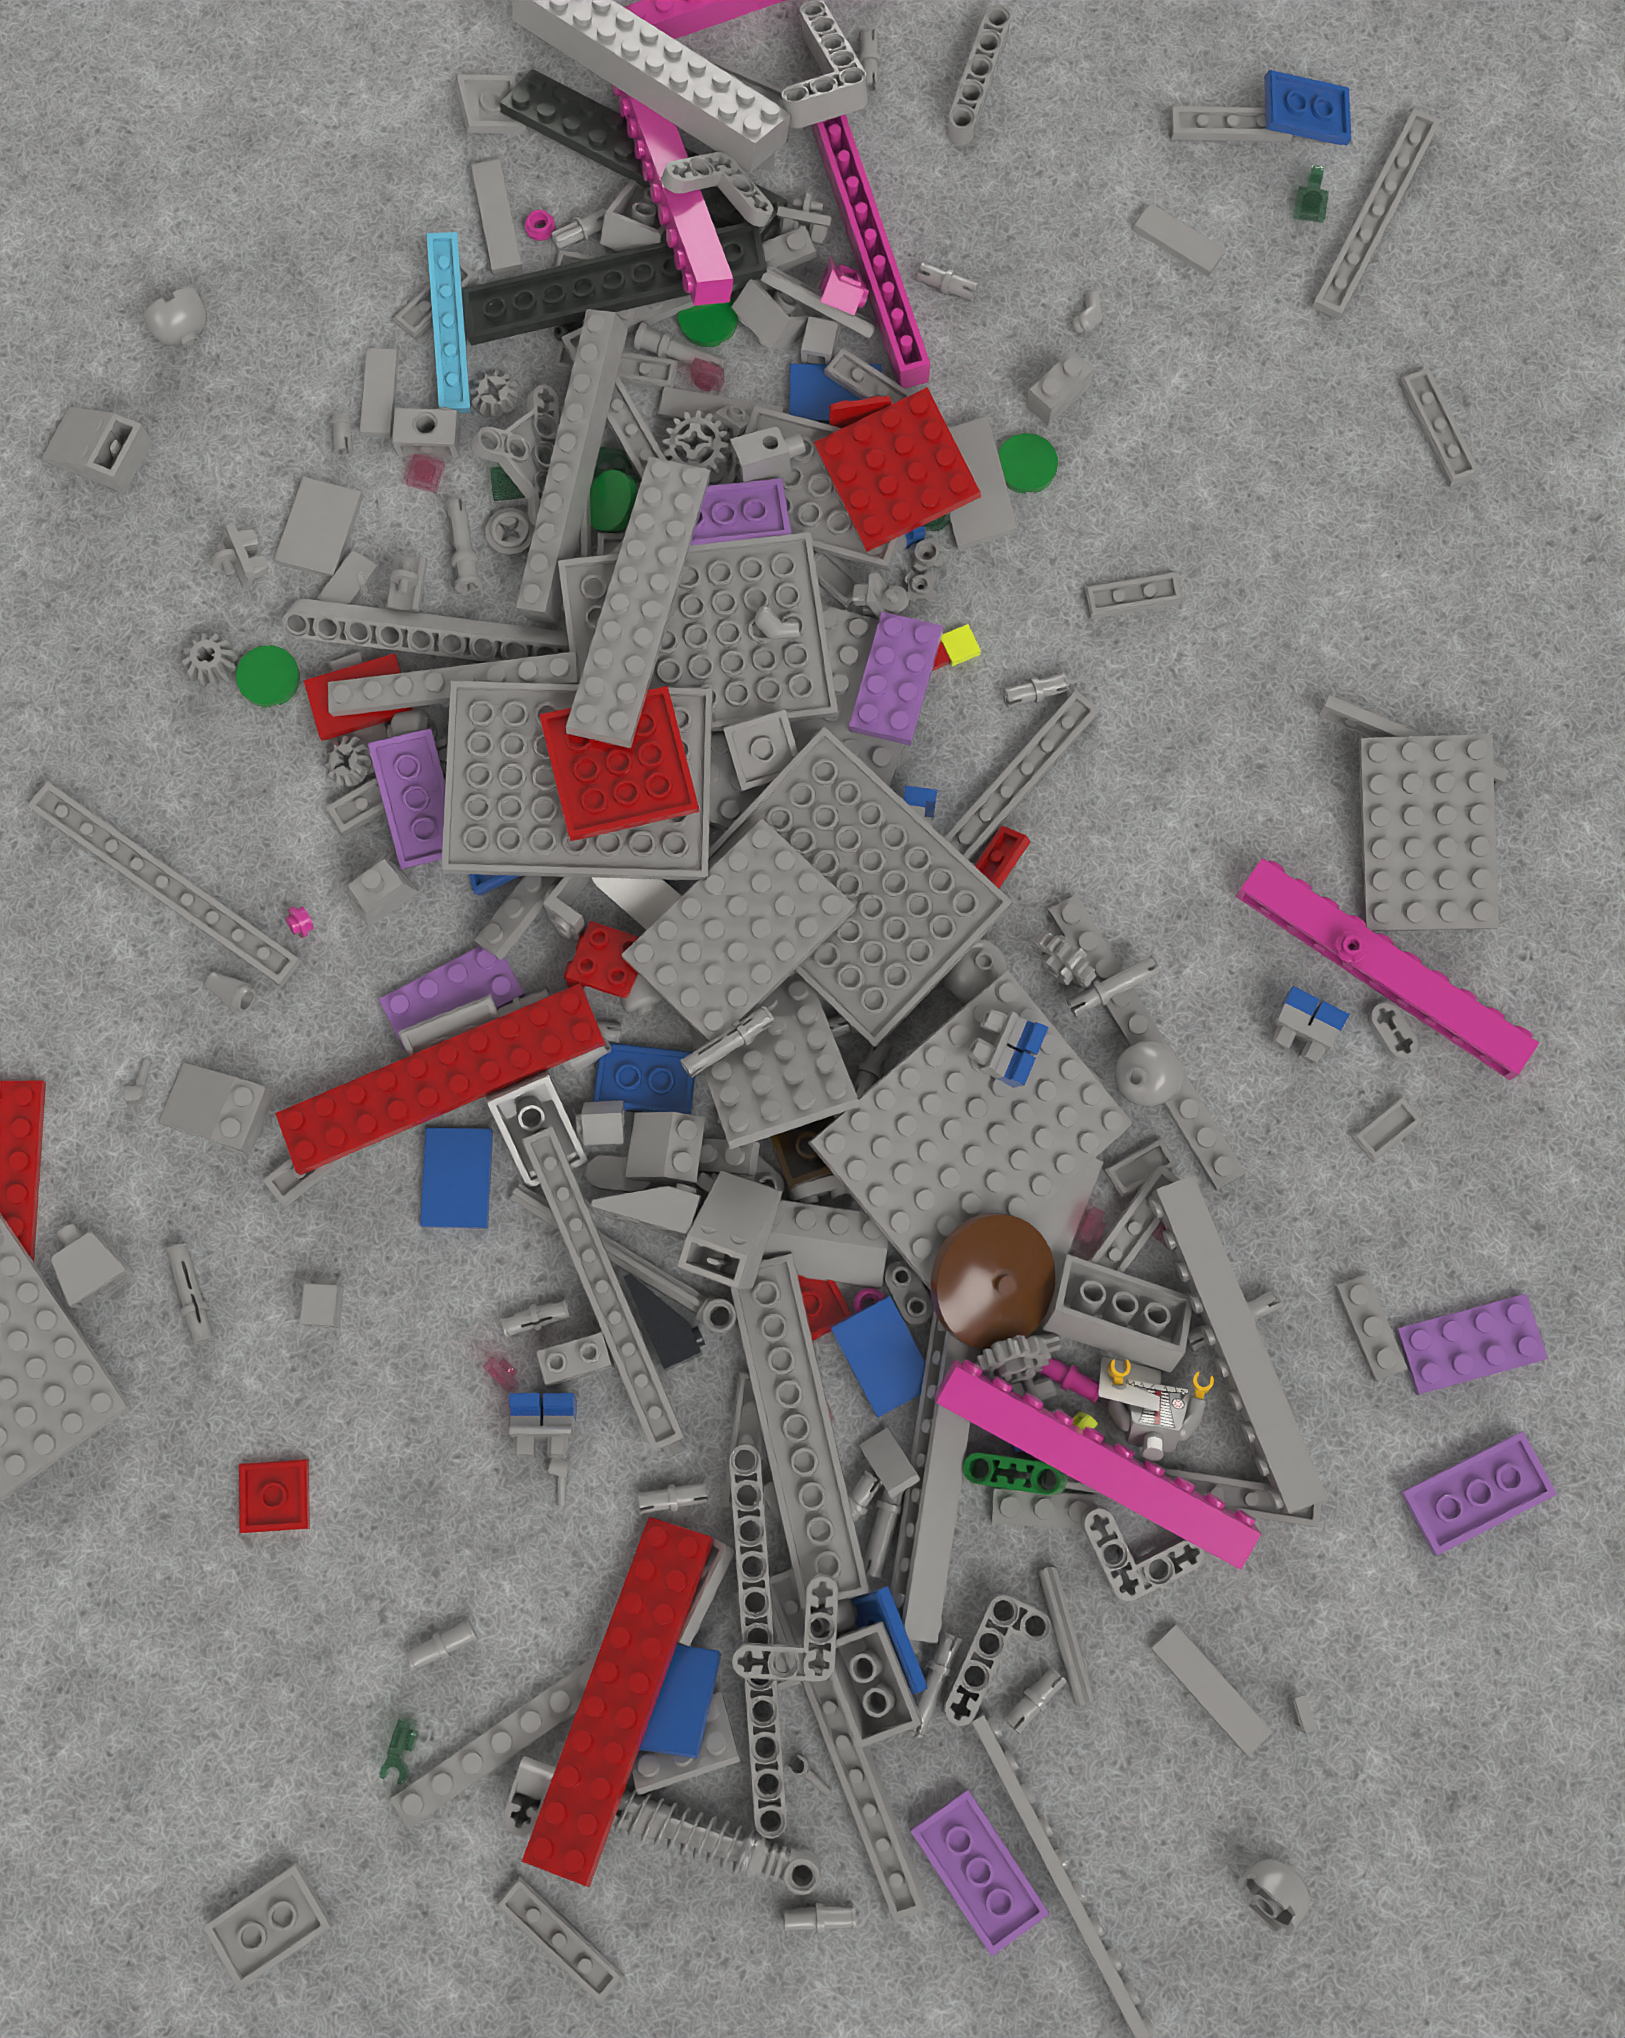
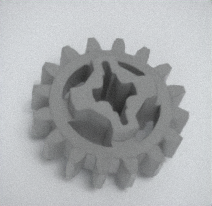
[662,410,731,473]
[1031,931,1097,989]
[975,1336,1051,1384]

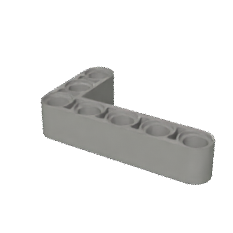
[781,0,869,128]

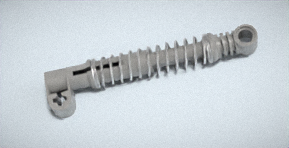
[503,1756,821,1895]

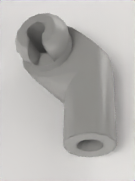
[1072,291,1102,333]
[755,606,799,639]

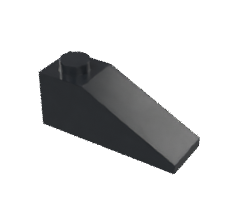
[623,1274,706,1371]

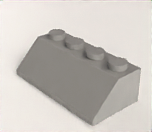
[761,1200,888,1289]
[1043,1254,1192,1373]

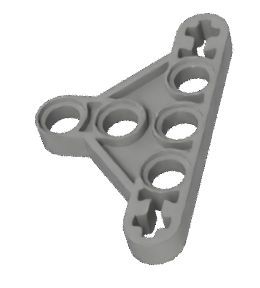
[471,384,559,527]

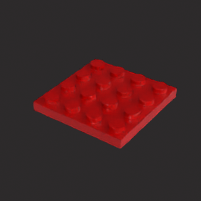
[814,387,981,552]
[539,686,699,842]

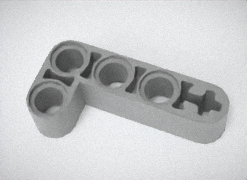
[943,1594,1051,1726]

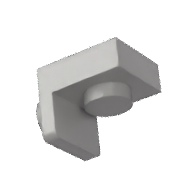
[707,405,750,460]

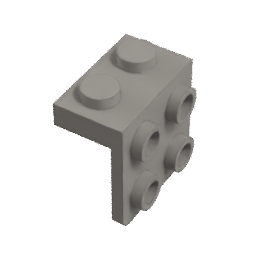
[543,877,592,941]

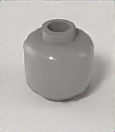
[387,709,438,741]
[619,974,663,1017]

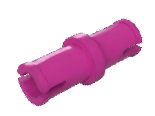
[1036,1357,1099,1404]

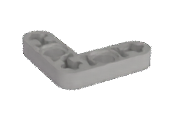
[661,152,773,227]
[1081,1505,1205,1601]
[732,1574,838,1682]

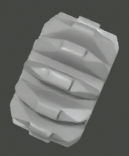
[182,632,238,688]

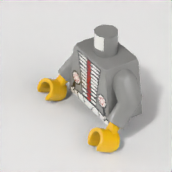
[1107,1358,1214,1461]

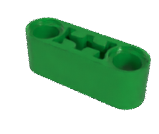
[963,1453,1067,1496]

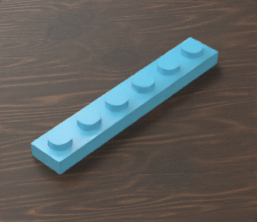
[426,232,471,413]

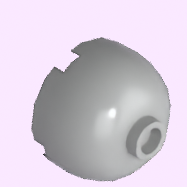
[142,288,207,348]
[942,939,1008,1004]
[1115,1040,1184,1107]
[1237,1859,1310,1936]

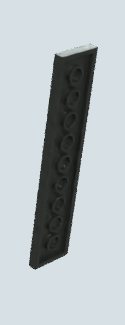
[500,69,788,240]
[462,222,767,346]

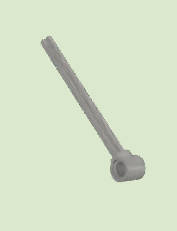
[510,1183,738,1335]

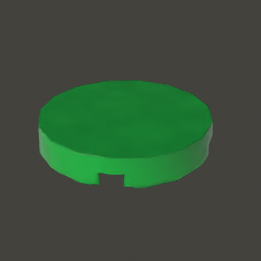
[678,297,738,347]
[998,433,1058,494]
[590,469,638,533]
[236,645,300,708]

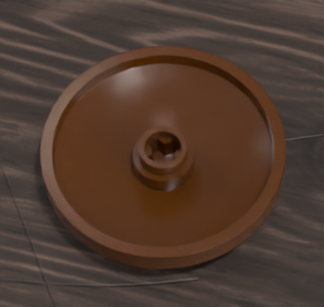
[931,1213,1055,1350]

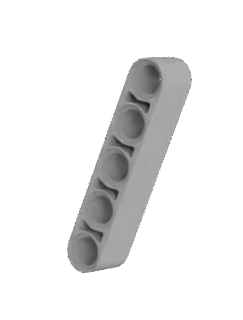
[947,4,1011,145]

